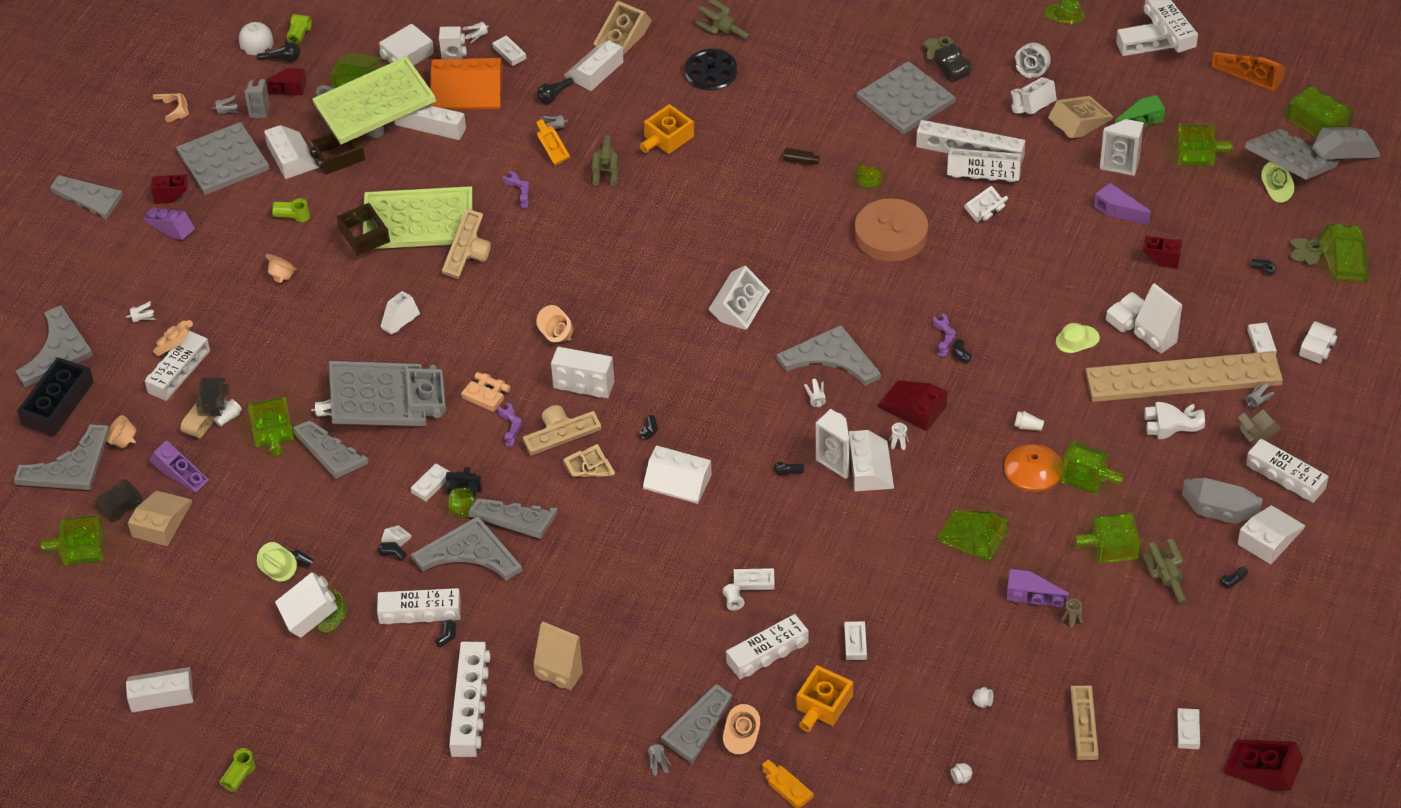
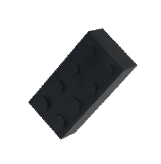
[17,357,94,436]

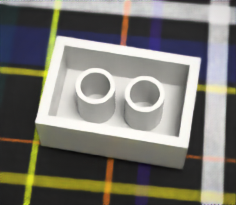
[551,347,615,398]

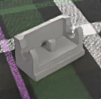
[244,79,270,118]

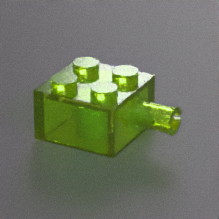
[1176,125,1233,166]
[248,396,294,456]
[1060,441,1124,495]
[1075,513,1141,563]
[41,515,104,565]

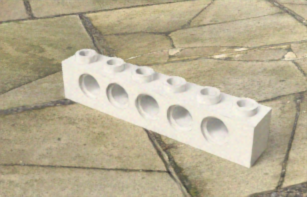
[916,120,1026,164]
[449,642,490,757]

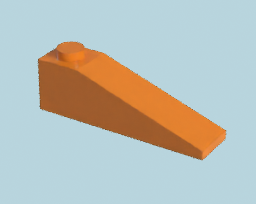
[1211,52,1286,92]

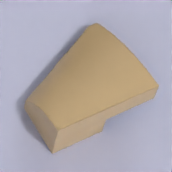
[563,444,615,477]

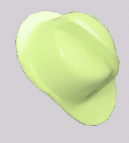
[1262,162,1294,203]
[1056,323,1100,353]
[257,542,297,581]

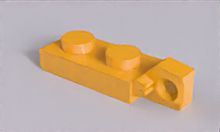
[536,119,570,166]
[762,760,814,808]

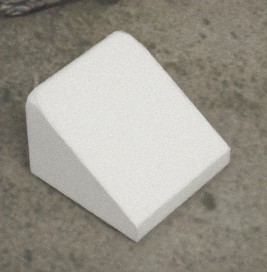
[381,525,412,547]

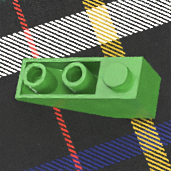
[1115,95,1165,127]

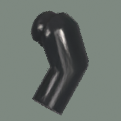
[1251,259,1276,275]
[953,339,972,363]
[639,415,658,439]
[774,462,804,476]
[378,542,407,561]
[290,550,314,568]
[1220,566,1248,588]
[435,619,456,648]

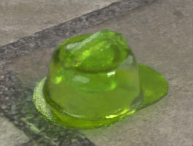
[1044,0,1085,24]
[317,589,348,633]

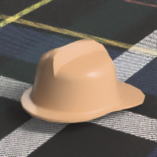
[265,254,298,283]
[537,305,573,343]
[106,415,136,448]
[723,704,760,754]

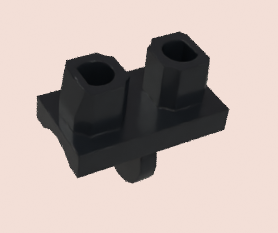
[445,467,483,498]

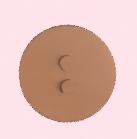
[855,199,928,261]

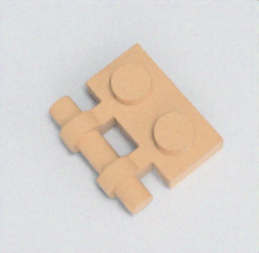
[153,320,193,356]
[461,372,511,412]

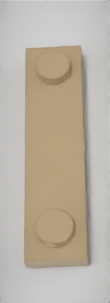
[1070,686,1099,760]

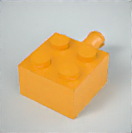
[640,104,694,154]
[796,665,853,732]

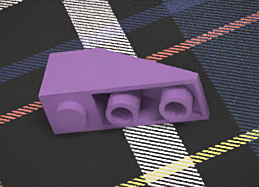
[1094,183,1151,225]
[143,208,195,239]
[149,440,209,493]
[1007,569,1069,607]

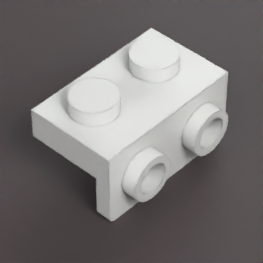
[964,186,1009,223]

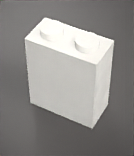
[379,24,434,65]
[275,572,338,638]

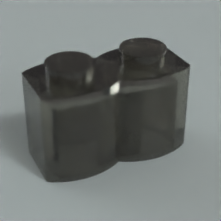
[934,43,971,83]
[196,377,229,416]
[94,479,142,522]

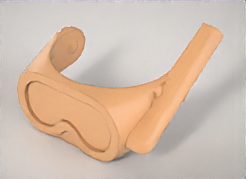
[153,93,189,122]

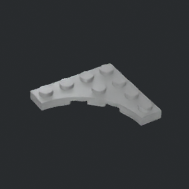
[16,305,93,387]
[776,325,881,386]
[14,424,110,490]
[411,516,522,581]

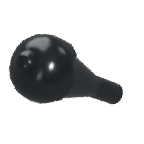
[257,42,301,62]
[537,77,574,104]

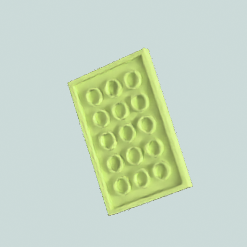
[312,56,436,144]
[363,187,473,249]

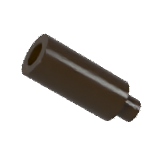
[783,148,820,165]

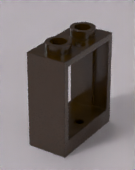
[309,132,365,174]
[336,203,390,256]

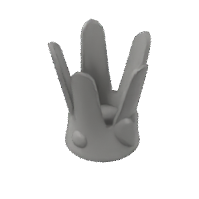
[212,95,239,114]
[541,115,568,129]
[1246,382,1274,408]
[648,744,671,776]

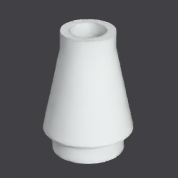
[213,399,242,427]
[1014,411,1044,431]

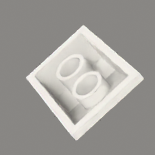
[1134,284,1182,354]
[1238,505,1305,564]

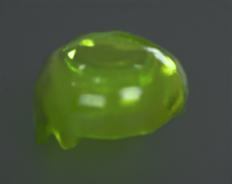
[855,163,883,188]
[448,488,475,517]

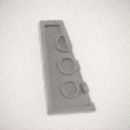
[50,175,123,220]
[293,420,368,479]
[469,498,557,539]
[661,684,732,764]

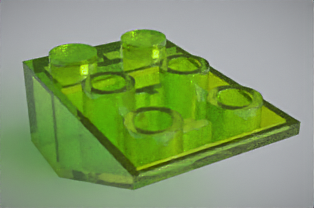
[330,52,382,89]
[936,510,1009,562]

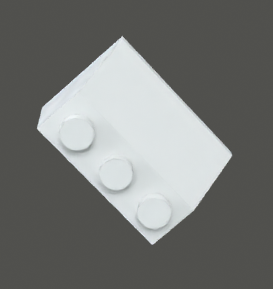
[564,40,623,91]
[1100,119,1144,176]
[264,125,319,179]
[708,265,770,330]
[816,409,849,479]
[849,430,894,491]
[643,445,712,504]
[126,667,194,712]

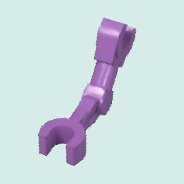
[502,171,529,208]
[933,314,956,357]
[498,402,522,447]

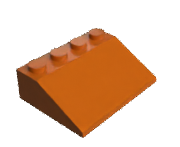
[431,58,503,110]

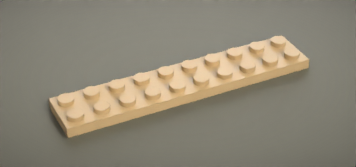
[1085,351,1283,402]

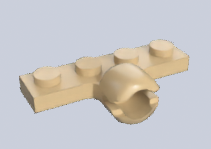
[442,208,491,279]
[523,405,602,456]

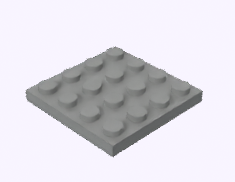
[857,61,956,135]
[176,122,270,195]
[1244,129,1339,180]

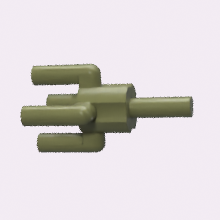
[696,0,750,40]
[592,135,618,186]
[1143,538,1187,604]

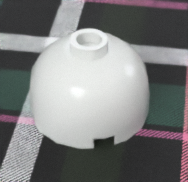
[239,22,274,55]
[1015,42,1051,78]

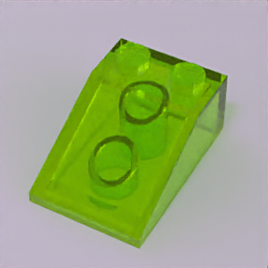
[1318,223,1368,282]

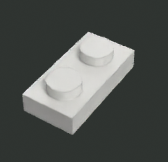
[492,36,526,66]
[1248,323,1277,355]
[411,464,450,501]
[734,568,774,590]
[844,621,867,660]
[1177,708,1200,749]

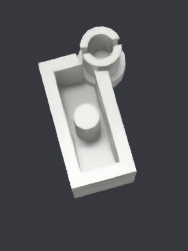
[1011,77,1057,114]

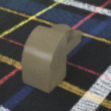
[1238,409,1281,444]

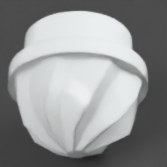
[972,687,993,708]
[950,763,972,784]

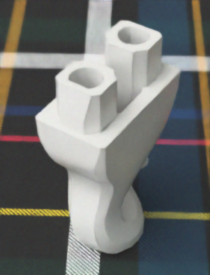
[1144,402,1205,439]

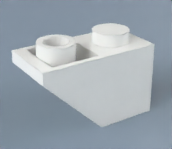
[380,291,420,335]

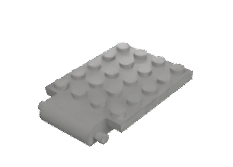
[329,361,446,426]

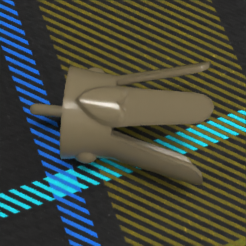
[1061,599,1083,628]

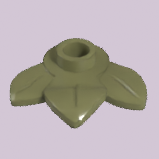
[923,36,954,65]
[1290,238,1325,265]

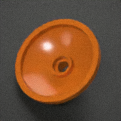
[1004,444,1063,492]

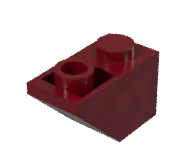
[266,68,307,96]
[151,174,188,204]
[1143,235,1182,269]

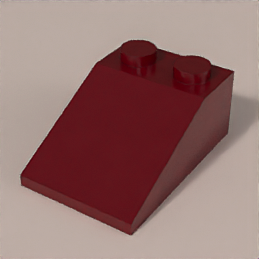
[878,380,948,431]
[1224,739,1303,791]

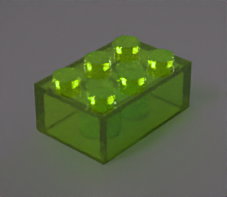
[1286,85,1354,137]

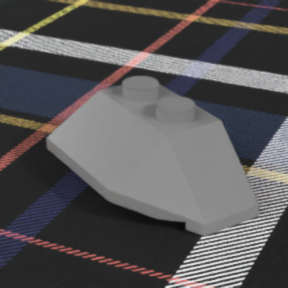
[1312,127,1380,159]
[1182,478,1263,524]

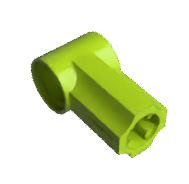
[286,14,312,45]
[272,198,310,222]
[219,748,256,792]

